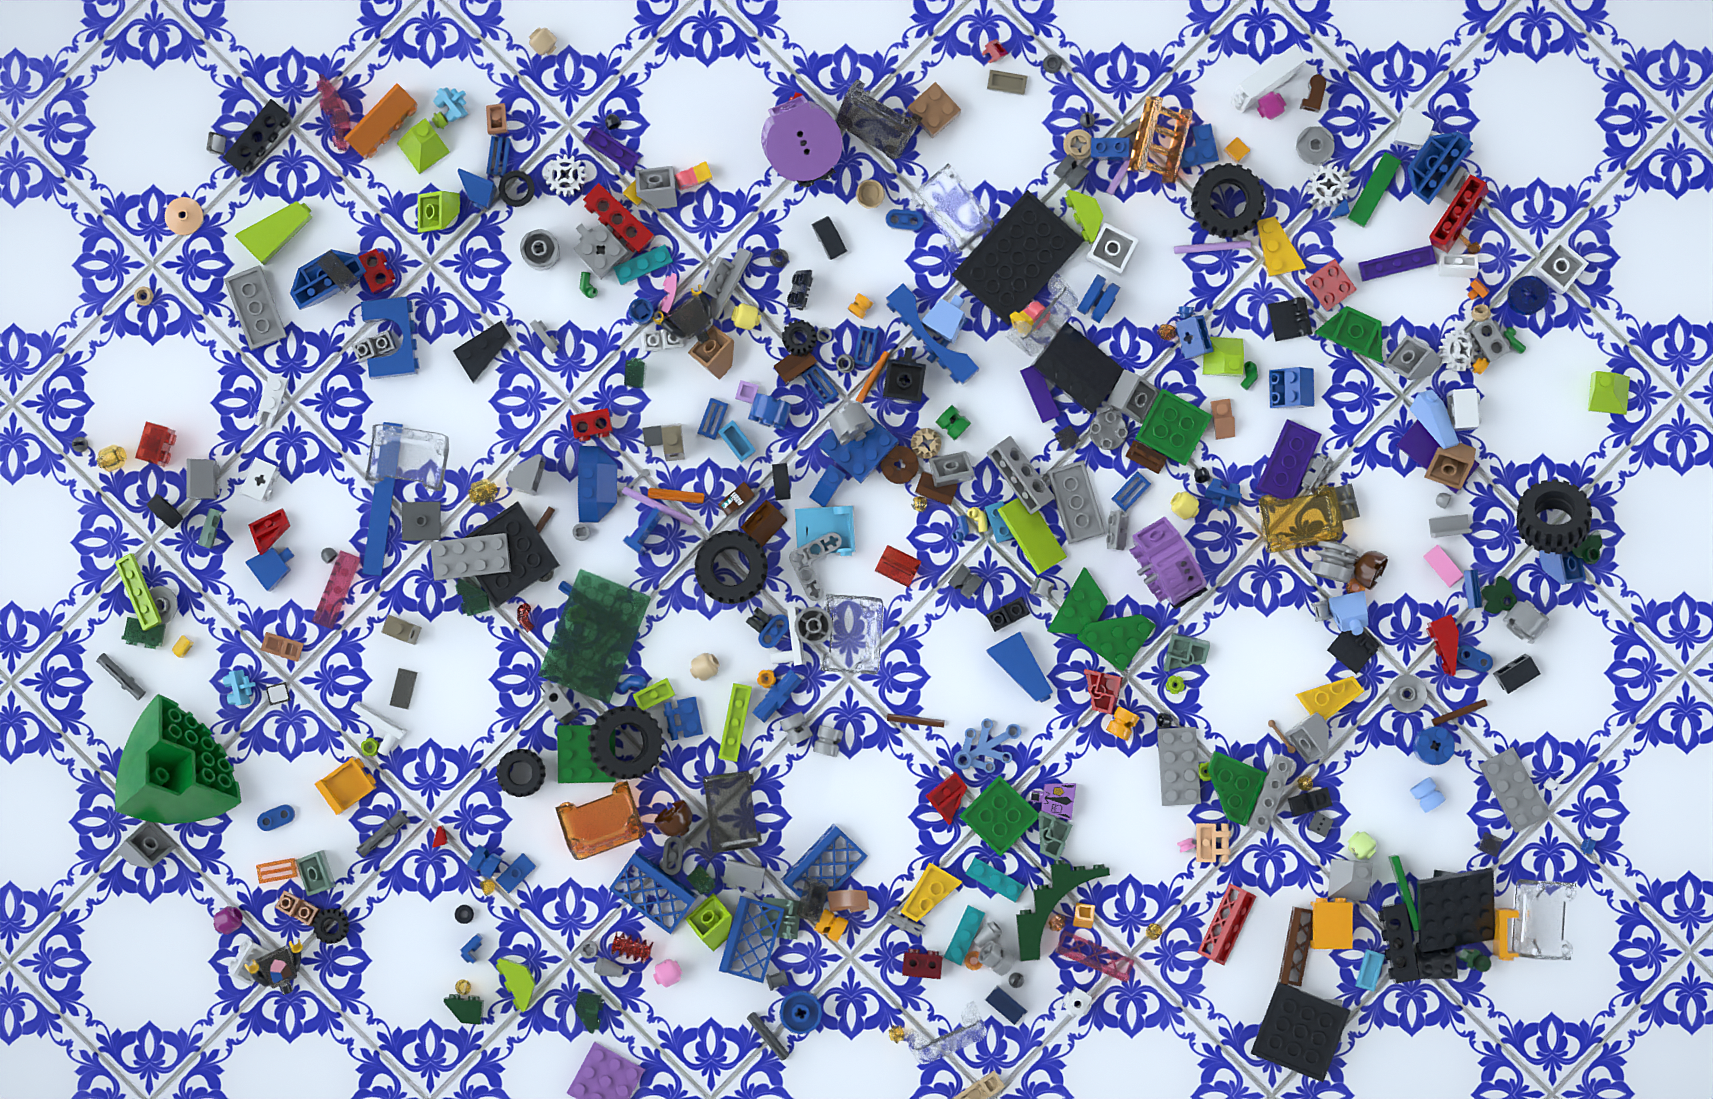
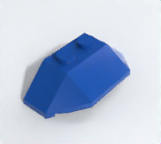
[1407,132,1473,205]
[290,249,366,310]
[578,446,617,523]

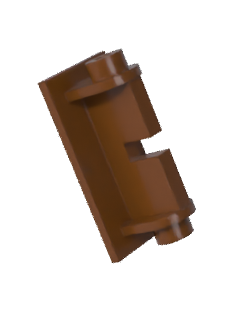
[1125,440,1167,475]

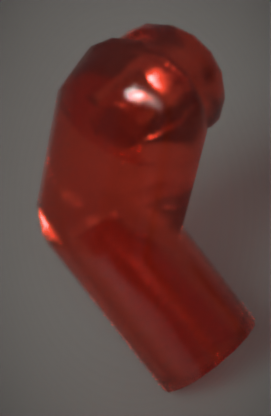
[517,603,535,633]

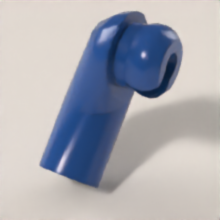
[618,675,648,693]

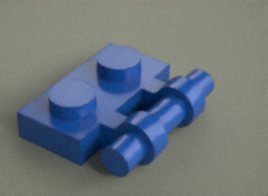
[663,697,703,741]

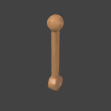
[1268,720,1296,753]

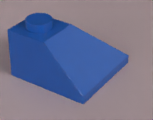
[457,168,498,210]
[1539,550,1586,585]

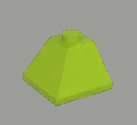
[397,118,450,174]
[417,191,460,233]
[1202,336,1244,377]
[1588,371,1630,415]
[685,893,733,952]

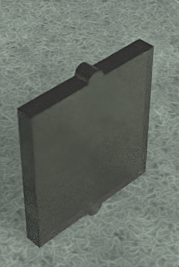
[686,817,732,862]

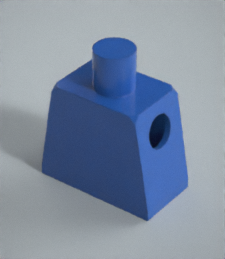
[245,547,295,592]

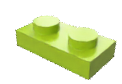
[632,678,676,711]

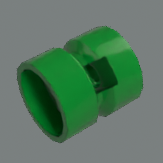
[935,405,971,441]

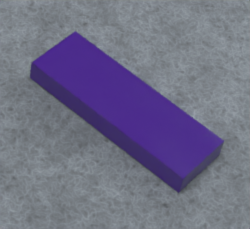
[583,125,641,173]
[1020,366,1060,424]

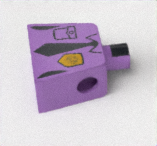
[1030,783,1076,820]

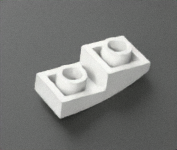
[640,328,683,352]

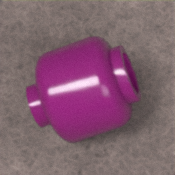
[213,906,243,935]

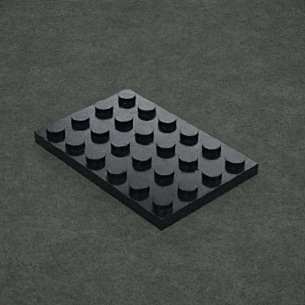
[951,190,1085,326]

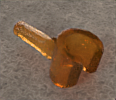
[1459,234,1481,255]

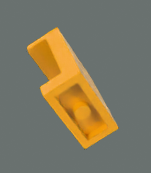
[314,757,377,815]
[1310,898,1353,949]
[1493,908,1519,961]

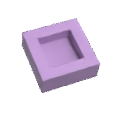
[735,380,759,404]

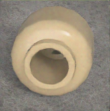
[529,27,557,56]
[690,653,720,681]

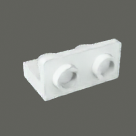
[228,938,271,986]

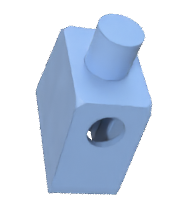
[921,295,966,344]
[1329,591,1368,635]

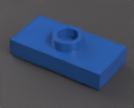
[496,853,537,894]

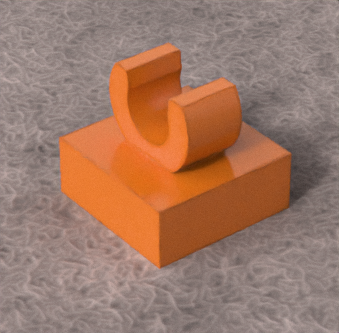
[1467,277,1490,300]

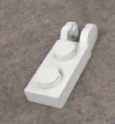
[255,373,289,429]

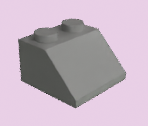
[1106,369,1161,424]
[187,459,220,500]
[723,859,766,894]

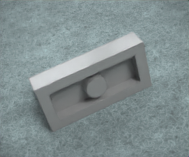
[1429,514,1473,538]

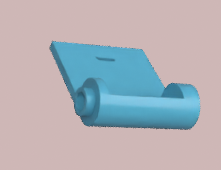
[795,506,856,556]

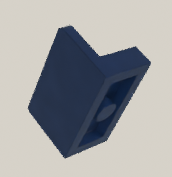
[985,985,1028,1025]

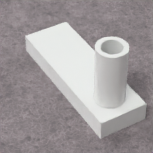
[771,607,805,665]
[351,701,408,756]

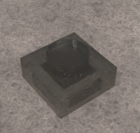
[1054,425,1080,451]
[1477,832,1503,857]

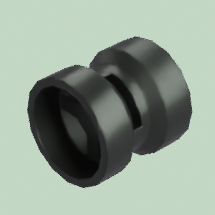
[745,607,772,633]

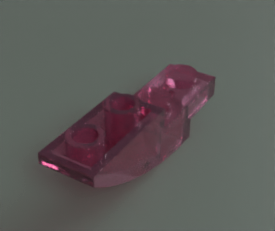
[317,74,352,152]

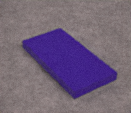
[1256,419,1322,504]
[1396,419,1480,494]

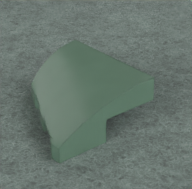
[197,508,222,549]
[1163,632,1210,672]
[1038,811,1073,861]

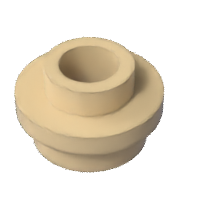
[134,286,154,306]
[1471,304,1491,322]

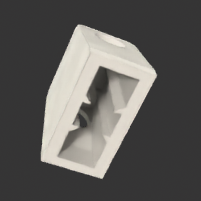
[1392,106,1440,149]

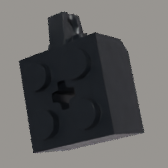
[883,347,926,404]

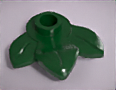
[1572,530,1602,565]
[1481,576,1517,614]

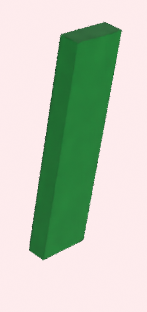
[1347,152,1402,228]
[1388,854,1419,931]

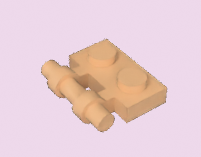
[1196,823,1231,862]

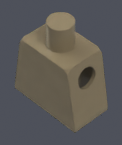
[661,423,685,462]
[381,614,422,645]

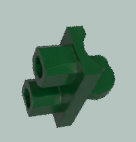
[1459,948,1492,972]

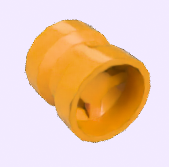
[847,293,874,319]

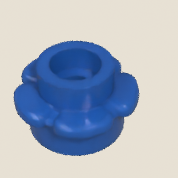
[1177,306,1195,318]
[1580,836,1596,855]

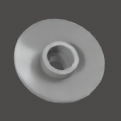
[149,586,178,625]
[1388,675,1427,713]

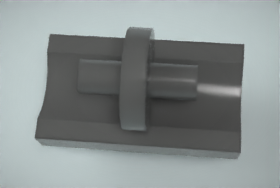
[1332,483,1360,521]

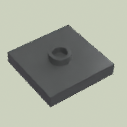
[402,502,441,541]

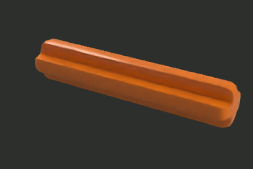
[648,488,705,504]

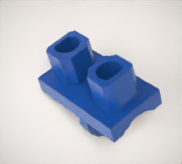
[1204,478,1242,512]

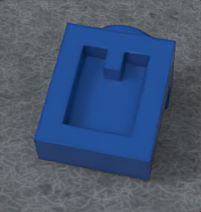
[460,933,483,964]

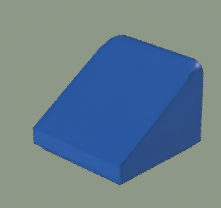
[1328,199,1350,220]

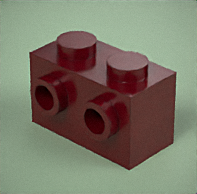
[902,948,943,979]

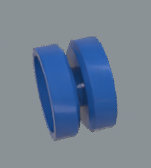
[1077,274,1121,323]
[779,990,822,1035]

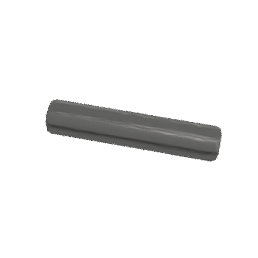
[747,1012,789,1061]

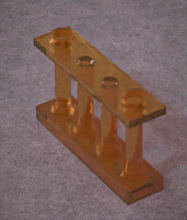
[1128,96,1193,184]

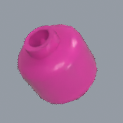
[1257,91,1286,120]

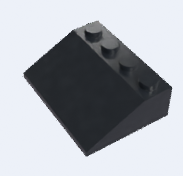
[1030,321,1124,414]

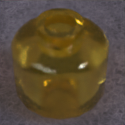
[97,444,127,472]
[468,478,498,506]

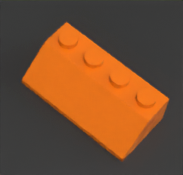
[344,83,418,160]

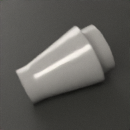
[973,921,1002,948]
[594,957,624,978]

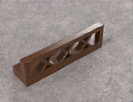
[1278,906,1313,987]

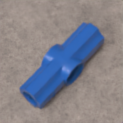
[752,669,803,723]

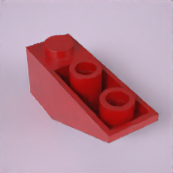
[1426,614,1459,677]

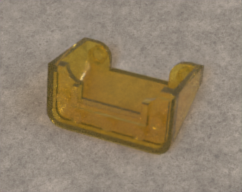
[1258,485,1344,553]

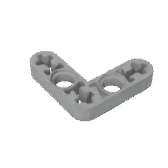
[789,532,842,601]

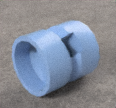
[1410,777,1446,813]

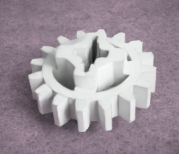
[544,154,586,197]
[1307,164,1349,207]
[1439,330,1478,371]

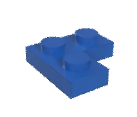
[1177,123,1219,169]

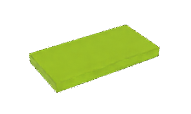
[998,497,1067,575]

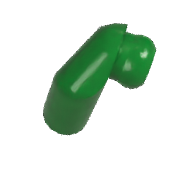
[1503,327,1526,354]

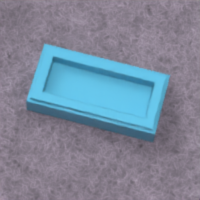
[1355,949,1385,992]

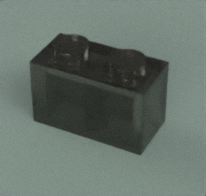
[316,249,359,294]
[796,876,829,922]

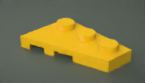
[1256,217,1306,277]
[1295,676,1365,720]
[900,862,962,922]

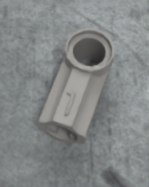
[1436,166,1469,205]

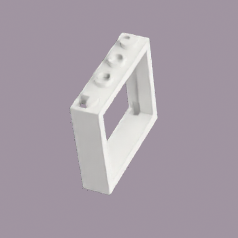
[1231,44,1307,113]

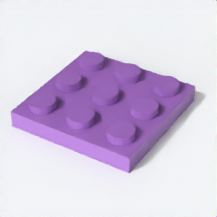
[567,1041,645,1099]

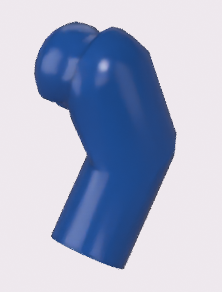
[951,515,969,543]

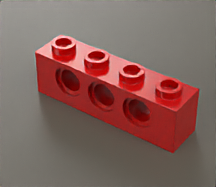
[1429,174,1489,254]
[583,183,655,254]

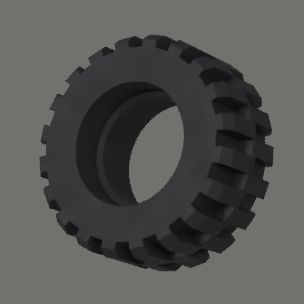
[1191,163,1266,239]
[1516,479,1592,554]
[694,530,768,604]
[588,706,664,780]

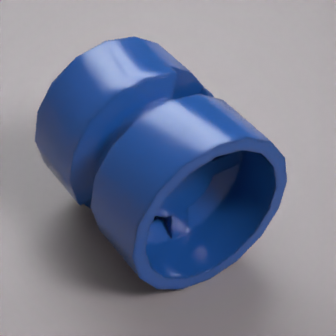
[629,298,655,325]
[466,844,503,880]

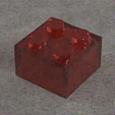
[135,421,177,467]

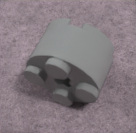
[520,229,560,270]
[828,402,874,445]
[1503,600,1549,644]

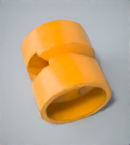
[1106,706,1140,741]
[813,908,849,943]

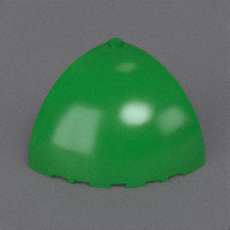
[115,694,241,824]

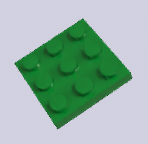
[1135,388,1213,466]
[557,725,616,783]
[959,775,1039,857]

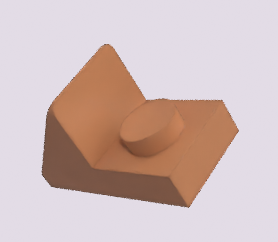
[486,103,509,135]
[1210,399,1235,440]

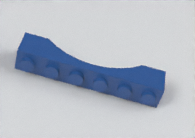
[886,283,980,385]

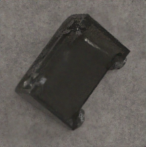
[835,79,923,159]
[702,770,762,854]

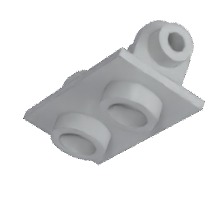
[1301,453,1334,494]
[1106,510,1129,550]

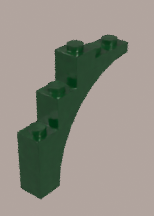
[1016,860,1110,961]

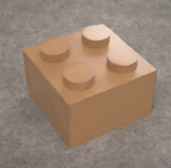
[907,82,961,139]

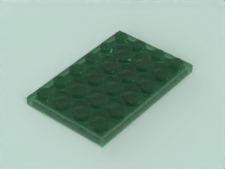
[538,568,652,704]

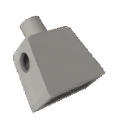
[540,680,580,725]

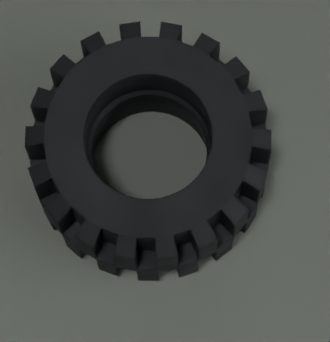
[496,749,546,797]

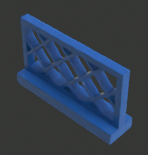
[623,507,664,556]
[781,823,868,912]
[609,850,699,935]
[719,895,785,983]

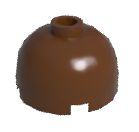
[1352,551,1388,590]
[654,800,693,837]

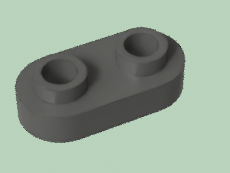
[662,836,684,875]

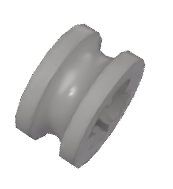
[572,523,590,541]
[580,941,598,959]

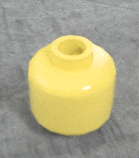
[731,303,761,330]
[1170,491,1199,520]

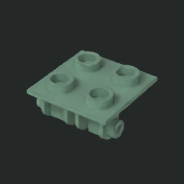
[760,897,802,939]

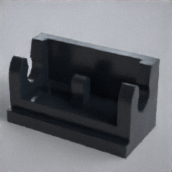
[1493,654,1541,694]

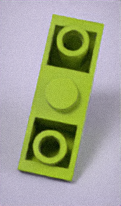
[1064,189,1104,245]
[496,957,536,1012]

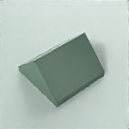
[295,850,336,896]

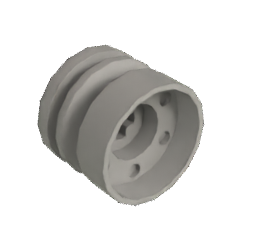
[1310,541,1358,583]

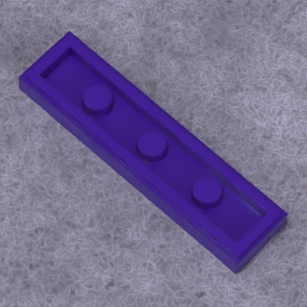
[1358,245,1437,282]

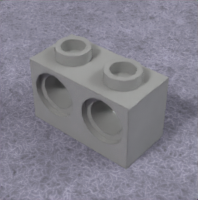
[1468,318,1511,363]

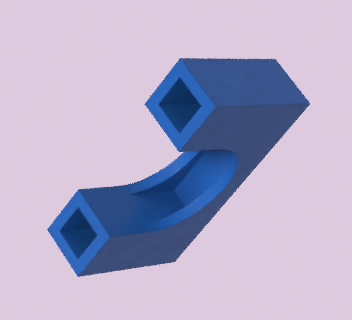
[361,296,420,379]

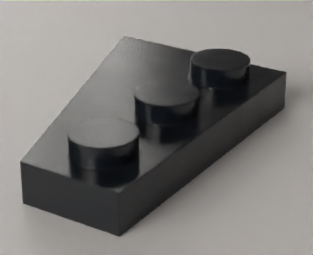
[453,321,512,384]

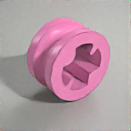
[1177,837,1196,853]

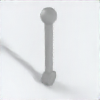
[617,468,650,497]

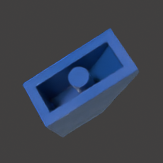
[809,464,846,507]

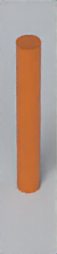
[856,351,891,404]

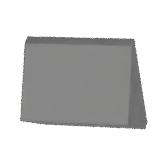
[929,451,974,488]

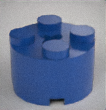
[748,393,792,431]
[1413,727,1455,765]

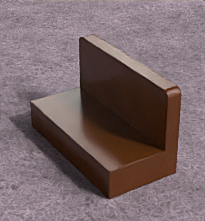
[774,352,817,385]
[915,472,958,506]
[740,500,787,547]

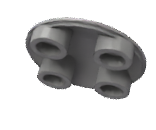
[1089,412,1128,450]

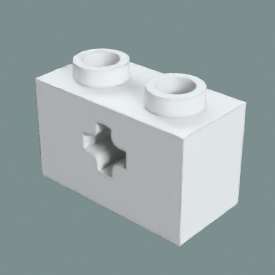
[240,457,280,503]

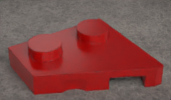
[248,508,291,555]
[925,772,968,825]

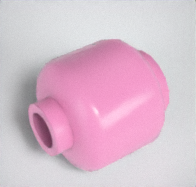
[653,959,683,988]

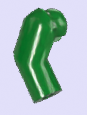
[579,272,598,299]
[1240,361,1258,390]

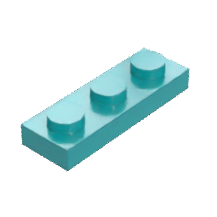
[613,244,673,286]
[965,857,1025,903]
[943,905,985,966]

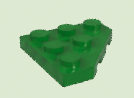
[1076,614,1156,672]
[1207,751,1267,826]

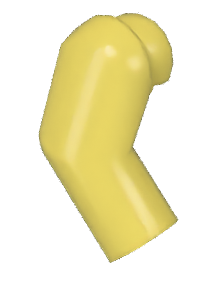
[967,507,988,532]

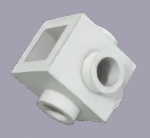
[1062,986,1093,1018]

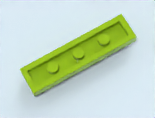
[115,553,162,631]
[718,683,752,762]

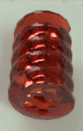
[611,931,654,964]

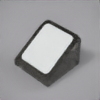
[206,132,227,155]
[265,682,291,706]

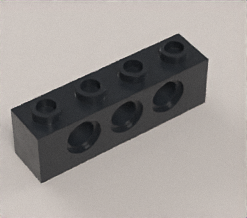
[223,99,291,175]
[1378,902,1419,984]

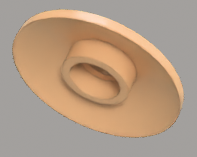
[165,197,203,235]

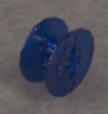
[1507,275,1549,315]

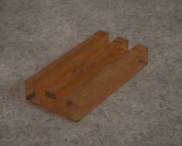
[256,858,298,884]

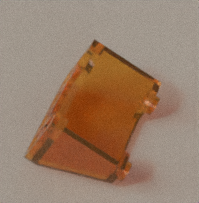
[555,781,647,860]

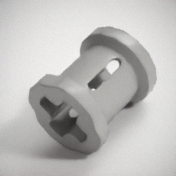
[1311,600,1332,622]

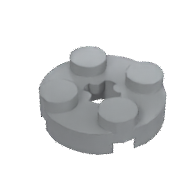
[1296,126,1335,165]

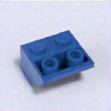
[1269,367,1315,408]

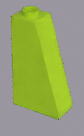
[235,201,313,265]

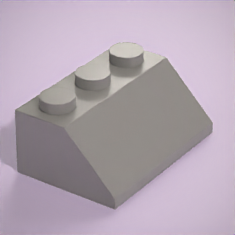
[506,454,547,496]

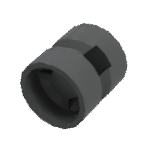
[1053,154,1089,190]
[948,564,983,599]

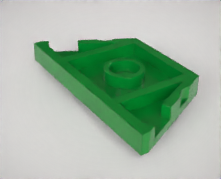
[1314,306,1383,364]
[1047,567,1108,634]

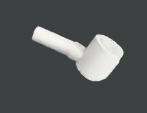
[1543,771,1570,790]

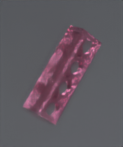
[312,550,361,629]
[1055,930,1135,983]

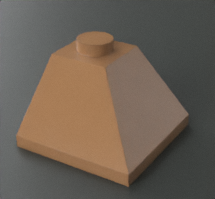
[688,325,734,380]
[1424,443,1476,490]

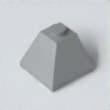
[635,166,677,209]
[1383,335,1442,380]
[1285,712,1329,764]
[117,821,177,869]
[1328,859,1373,901]

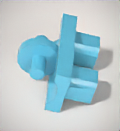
[433,87,468,122]
[222,670,256,706]

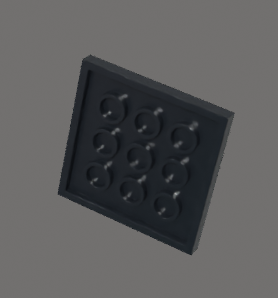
[464,501,560,608]
[1417,867,1495,952]
[1250,981,1351,1082]

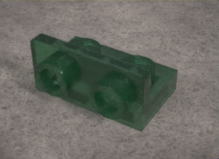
[121,617,166,650]

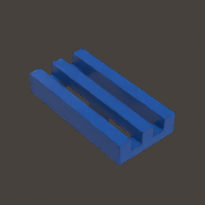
[486,136,511,176]
[854,326,879,367]
[801,364,839,406]
[697,397,729,440]
[1111,471,1151,512]
[1464,569,1483,609]

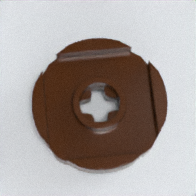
[880,446,919,484]

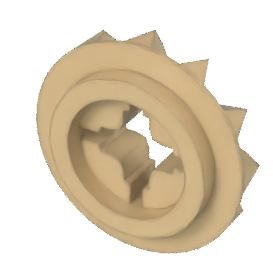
[1063,129,1092,160]
[911,428,941,459]

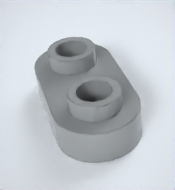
[530,319,559,354]

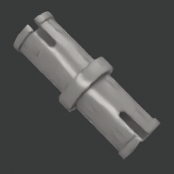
[884,910,924,937]

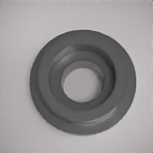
[1043,54,1062,74]
[836,354,855,373]

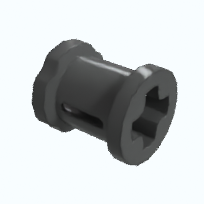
[766,969,789,991]

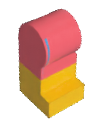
[674,161,713,190]
[1010,301,1049,336]

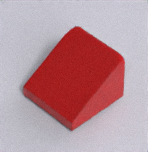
[432,825,448,848]

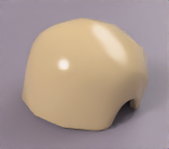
[856,179,885,209]

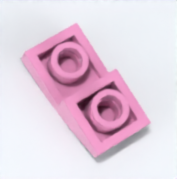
[660,273,677,316]
[1423,545,1464,588]

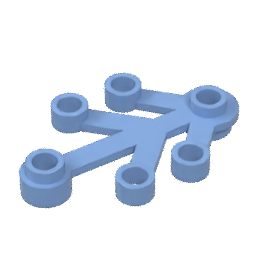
[954,718,1021,773]

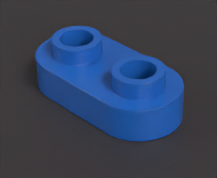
[886,209,924,231]
[758,614,790,648]
[1457,645,1493,672]
[257,804,295,831]

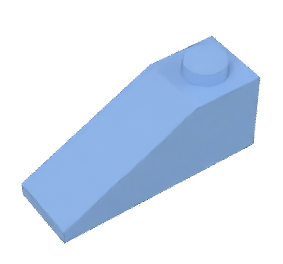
[1410,389,1459,449]

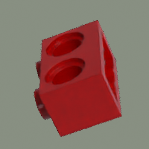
[358,248,396,295]
[570,408,613,442]

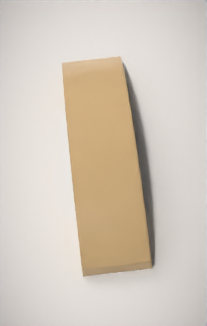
[952,1071,1005,1099]

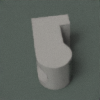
[1029,577,1055,601]

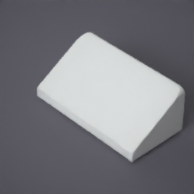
[1438,253,1479,278]

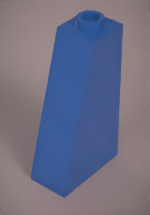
[985,632,1053,703]

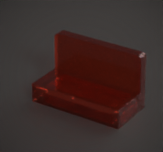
[874,545,921,588]

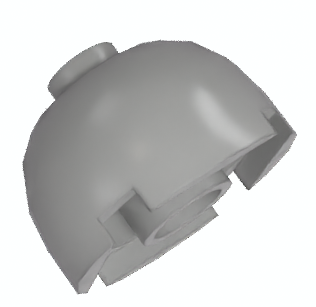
[794,607,833,645]

